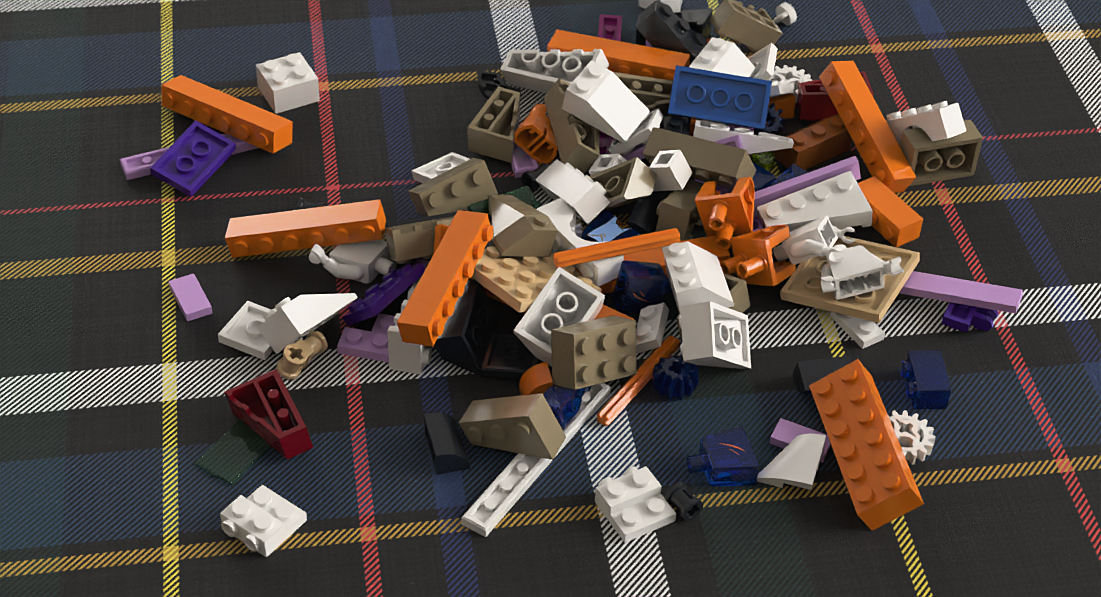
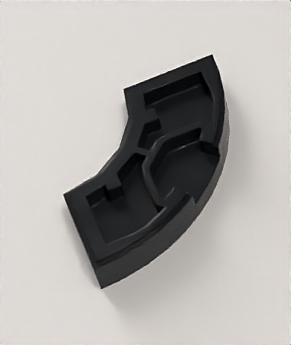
[477,71,521,100]

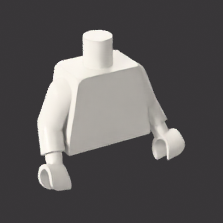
[773,215,855,265]
[309,239,396,284]
[820,244,904,301]

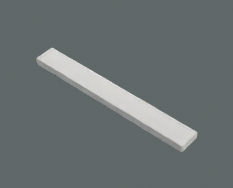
[461,383,611,537]

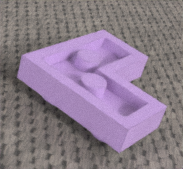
[337,313,395,363]

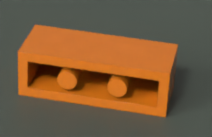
[858,176,923,248]

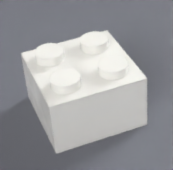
[256,52,320,114]

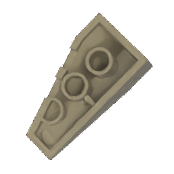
[488,195,558,257]

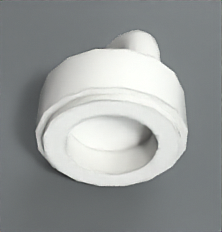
[773,2,797,26]

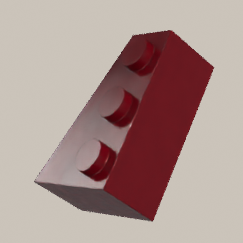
[796,71,874,121]
[224,369,314,459]

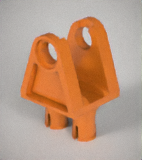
[695,177,755,250]
[719,224,796,286]

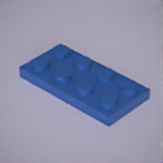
[668,65,772,130]

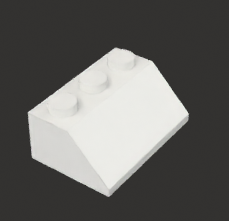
[689,37,755,77]
[662,241,734,316]
[513,267,605,367]

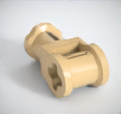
[276,330,328,379]

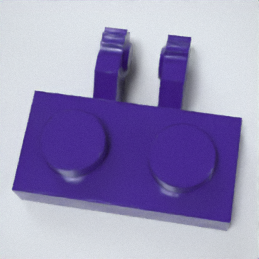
[941,302,999,332]

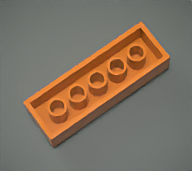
[809,359,924,531]

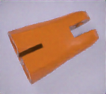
[514,103,558,164]

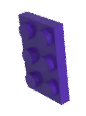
[150,121,236,197]
[342,262,426,326]

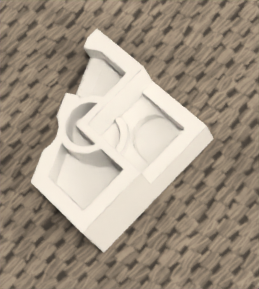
[757,433,826,490]

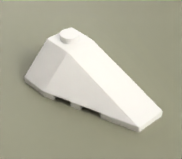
[693,119,794,154]

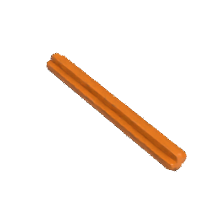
[553,228,680,268]
[597,335,680,426]

